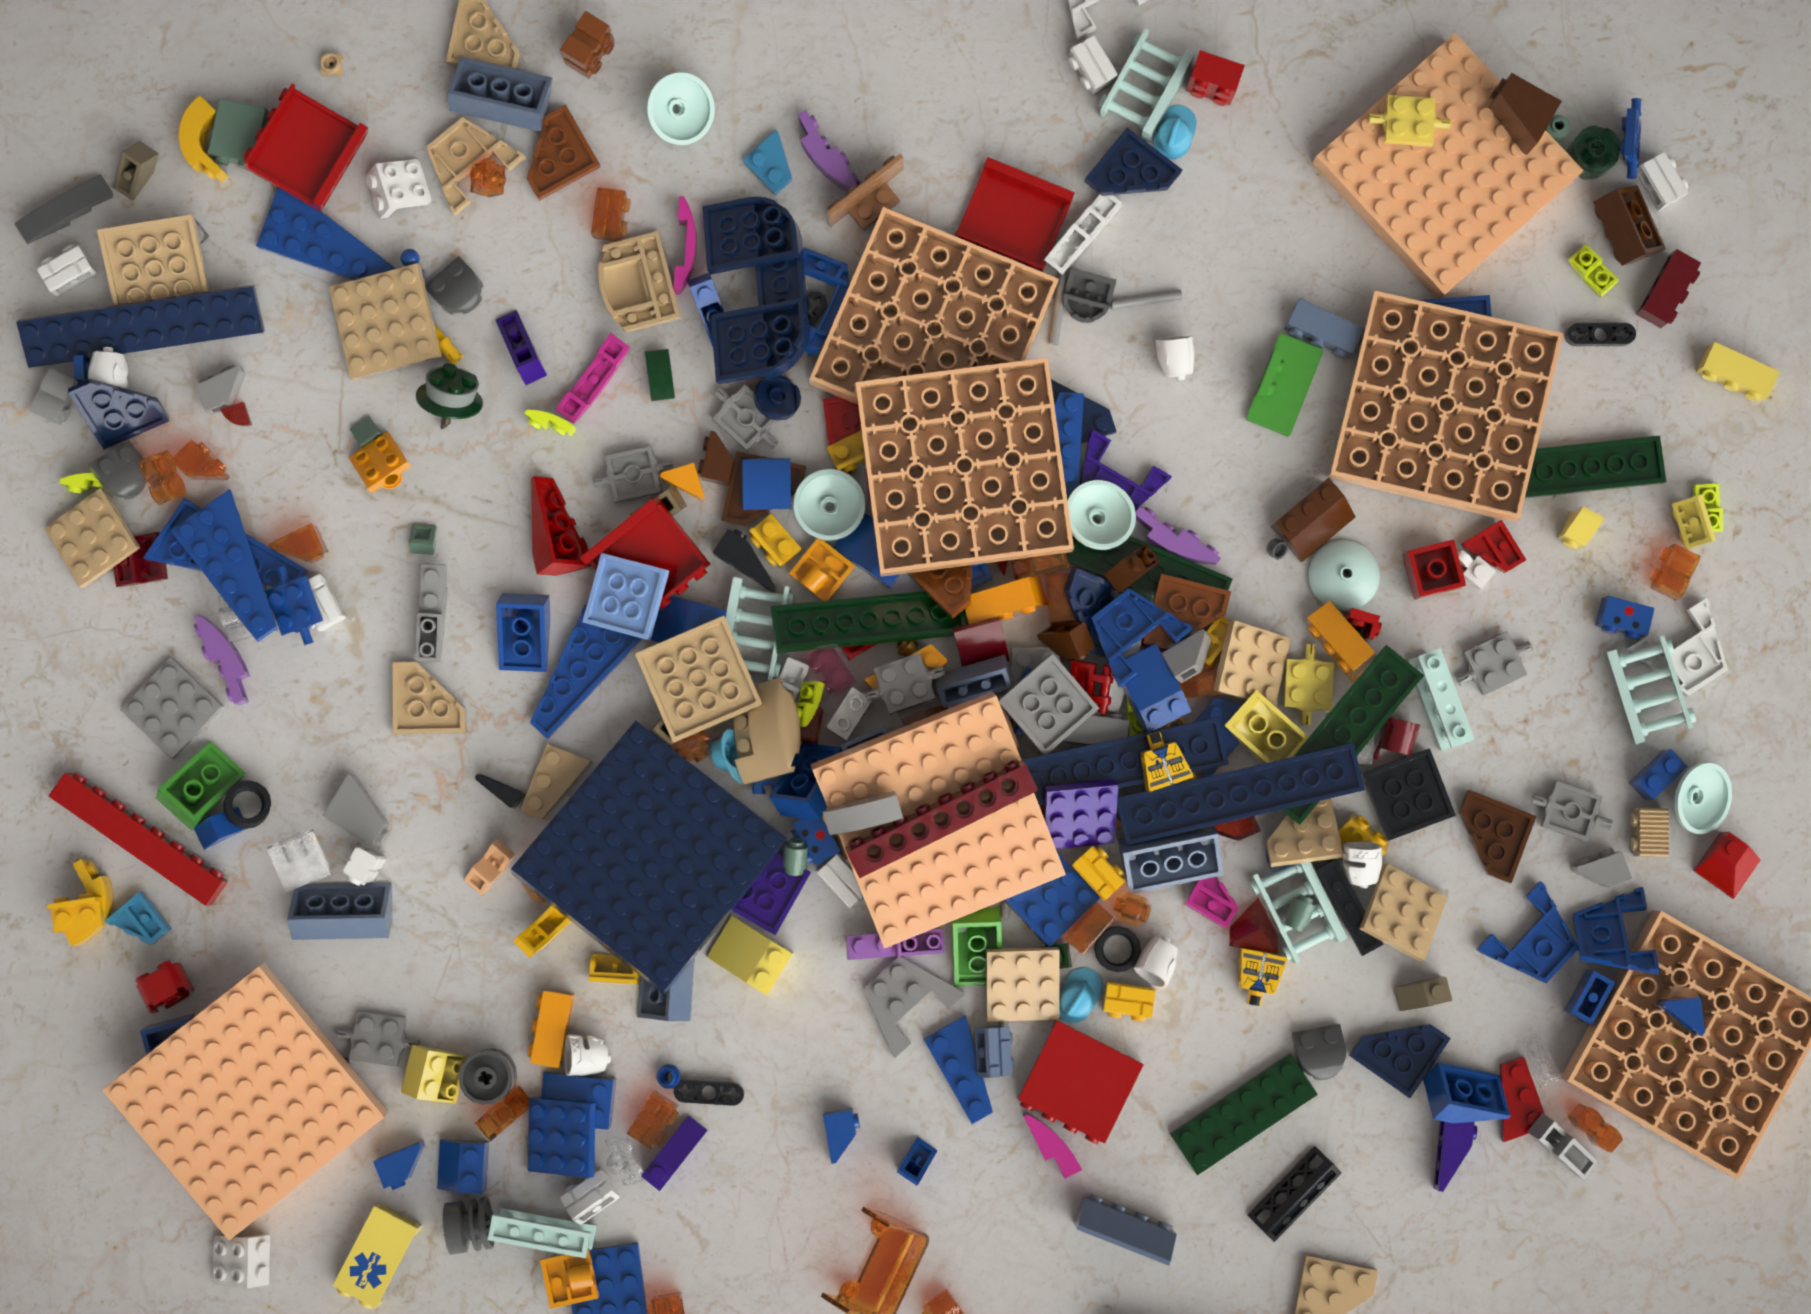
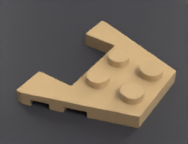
[426,117,526,216]

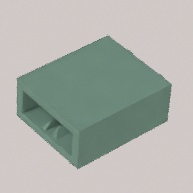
[208,99,269,169]

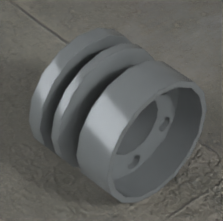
[443,1197,495,1255]

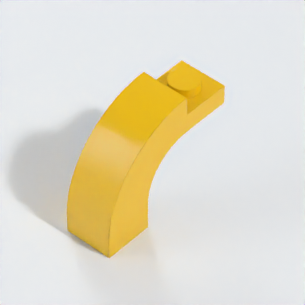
[179,95,228,183]
[64,859,114,947]
[513,906,572,958]

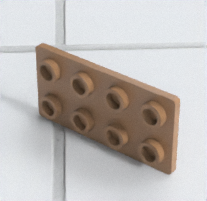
[826,154,904,231]

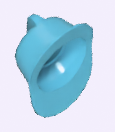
[1153,105,1197,160]
[708,729,743,784]
[1059,968,1103,1023]

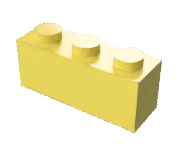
[1696,342,1780,402]

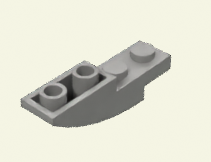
[415,563,447,662]

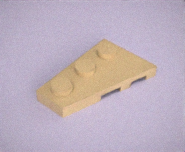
[520,744,592,819]

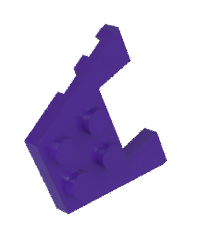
[1079,430,1172,511]

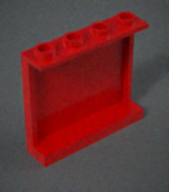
[242,83,368,212]
[955,157,1075,272]
[580,496,711,610]
[1017,1020,1144,1145]

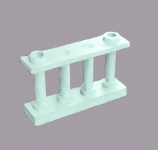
[1098,28,1195,142]
[725,577,794,681]
[1607,636,1697,744]
[1407,648,1475,750]
[1249,862,1348,963]
[488,1207,597,1258]

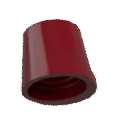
[1372,717,1421,760]

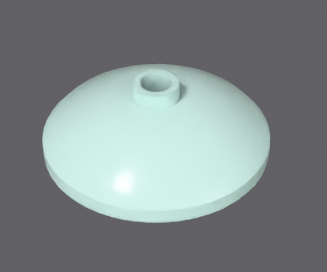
[646,73,715,145]
[794,469,865,541]
[1067,480,1136,550]
[1308,540,1380,611]
[1674,762,1732,834]

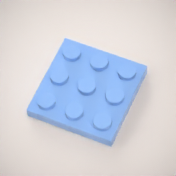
[582,553,669,640]

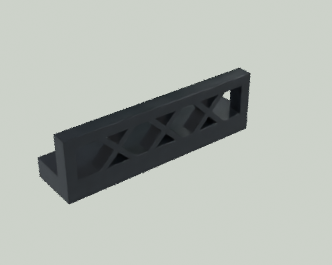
[1315,859,1384,956]
[1247,1146,1342,1242]

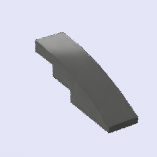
[15,174,113,244]

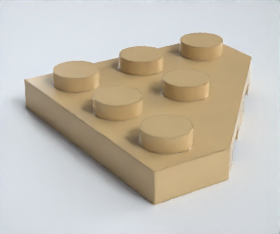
[446,0,521,69]
[392,662,466,734]
[1266,798,1343,867]
[1293,1254,1378,1314]

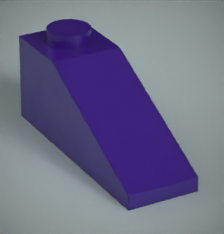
[496,310,547,385]
[641,1115,708,1191]
[1433,1121,1477,1192]

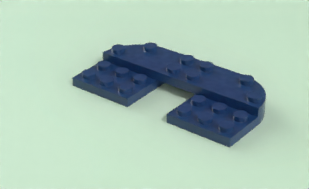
[702,197,809,384]

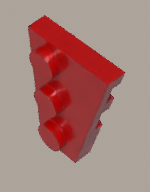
[823,397,861,446]
[1500,1056,1545,1142]

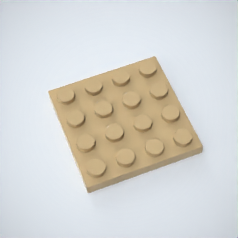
[97,214,210,305]
[329,263,442,380]
[635,616,762,743]

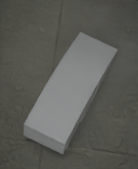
[822,791,903,835]
[1527,1113,1599,1180]

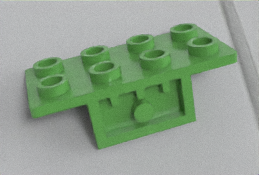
[1246,333,1323,437]

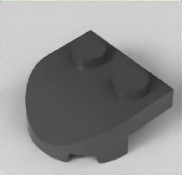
[425,256,483,315]
[1063,267,1117,323]
[88,440,148,500]
[1292,1024,1346,1080]

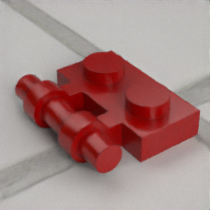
[1070,660,1114,714]

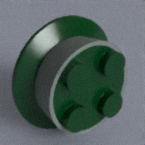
[416,363,483,430]

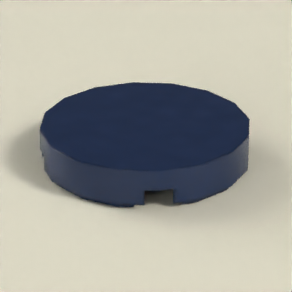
[753,375,801,421]

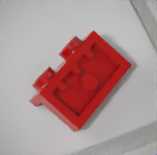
[1343,608,1382,641]

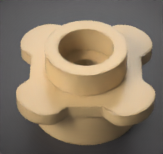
[320,53,344,76]

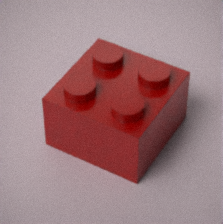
[1186,50,1245,106]
[1402,540,1466,600]

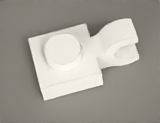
[1458,550,1496,590]

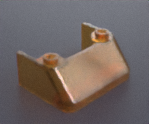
[821,1207,929,1314]

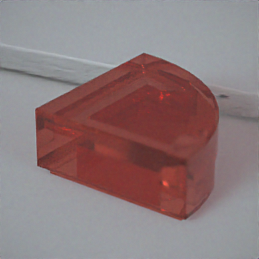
[220,402,252,426]

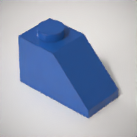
[823,1108,860,1164]
[373,1141,425,1190]

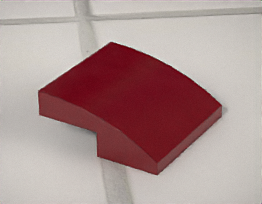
[113,532,168,587]
[953,617,1010,667]

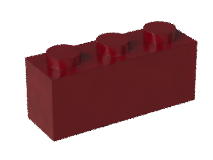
[1636,249,1701,328]

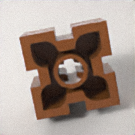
[560,11,615,79]

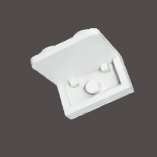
[366,159,432,219]
[212,1234,270,1288]

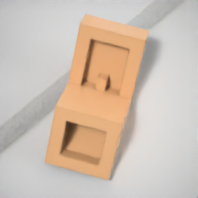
[464,839,515,896]

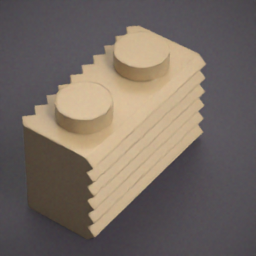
[1630,808,1669,857]

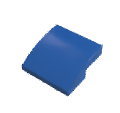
[742,458,791,510]

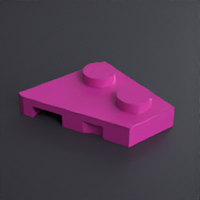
[1184,877,1239,929]

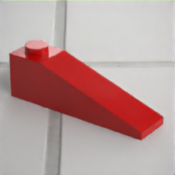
[531,476,592,576]

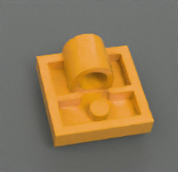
[348,430,411,493]
[789,539,856,601]
[540,1248,599,1309]

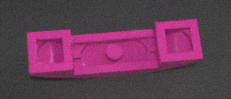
[674,196,697,295]
[555,333,631,424]

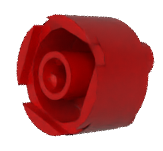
[135,960,195,1013]

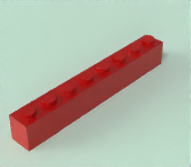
[48,771,228,906]

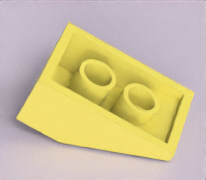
[1224,690,1309,764]
[707,916,793,995]

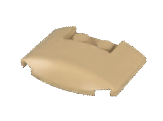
[598,231,681,332]
[733,678,801,785]

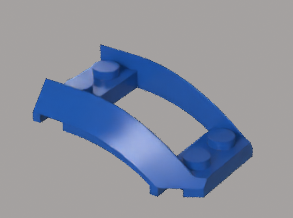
[803,248,850,357]

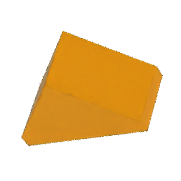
[659,463,705,502]

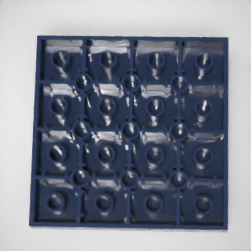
[511,721,787,995]

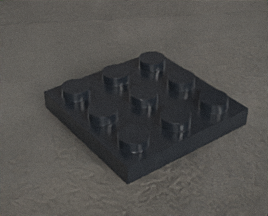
[1361,748,1456,841]

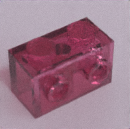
[808,648,857,696]

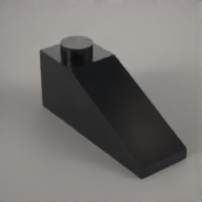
[712,529,777,593]

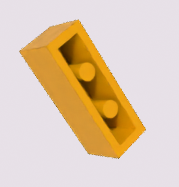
[527,990,575,1068]

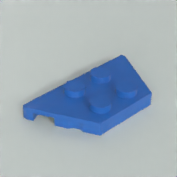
[1195,697,1243,778]

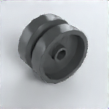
[459,1048,517,1105]

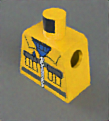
[1140,731,1194,792]
[1238,948,1288,1006]

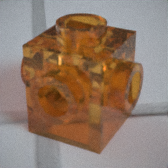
[470,159,506,198]
[675,731,711,763]

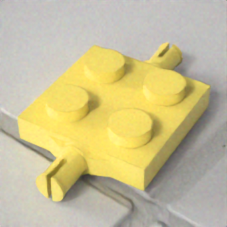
[1368,95,1451,147]
[1283,644,1334,726]

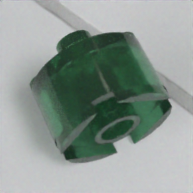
[1566,125,1621,180]

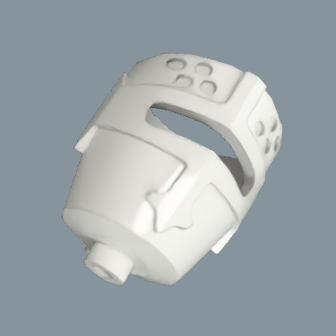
[1155,336,1195,381]
[88,347,129,389]
[1343,841,1382,888]
[1133,936,1178,989]
[564,1034,611,1076]

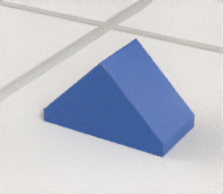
[194,807,246,850]
[1656,996,1705,1036]
[897,1137,937,1186]

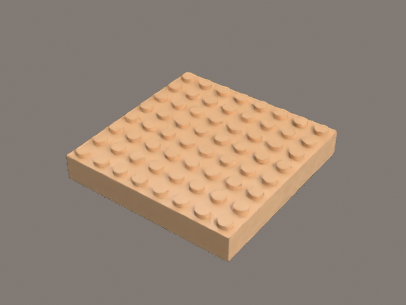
[1312,33,1584,299]
[809,207,1059,405]
[1328,291,1564,522]
[855,357,1074,577]
[810,691,1066,948]
[1560,910,1811,1180]
[102,962,388,1240]

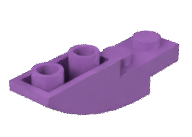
[798,110,860,192]
[1136,506,1221,565]
[194,615,250,705]
[845,928,945,960]

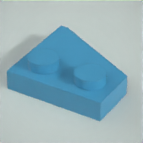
[743,130,792,196]
[105,891,172,945]

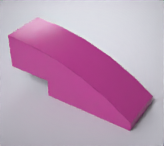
[1023,1112,1082,1179]

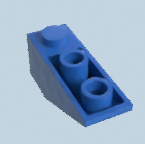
[687,273,724,347]

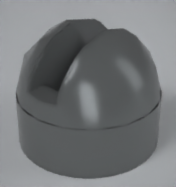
[1266,539,1288,560]

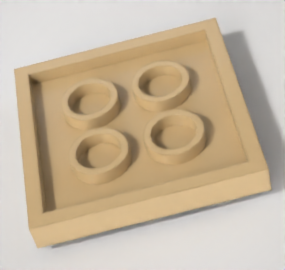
[44,488,140,588]
[1213,620,1291,707]
[1359,864,1448,962]
[986,947,1059,1022]

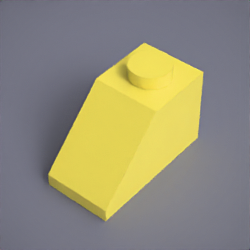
[1558,506,1605,549]

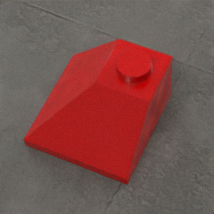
[1693,832,1761,899]

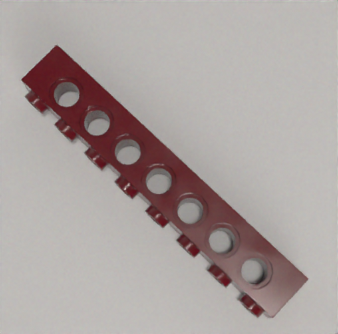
[845,760,1038,879]

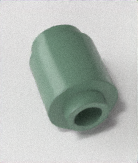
[1546,115,1570,143]
[782,838,808,876]
[1285,894,1316,932]

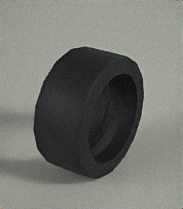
[223,780,271,829]
[1094,926,1141,973]

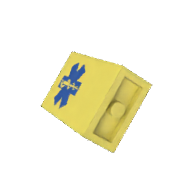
[333,1203,422,1309]

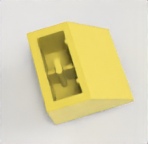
[401,1045,468,1104]

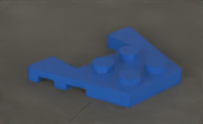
[1091,588,1193,688]
[1476,881,1578,983]
[1573,887,1659,974]

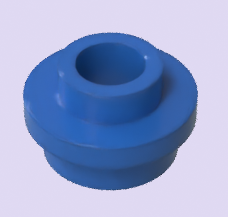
[657,1064,681,1089]

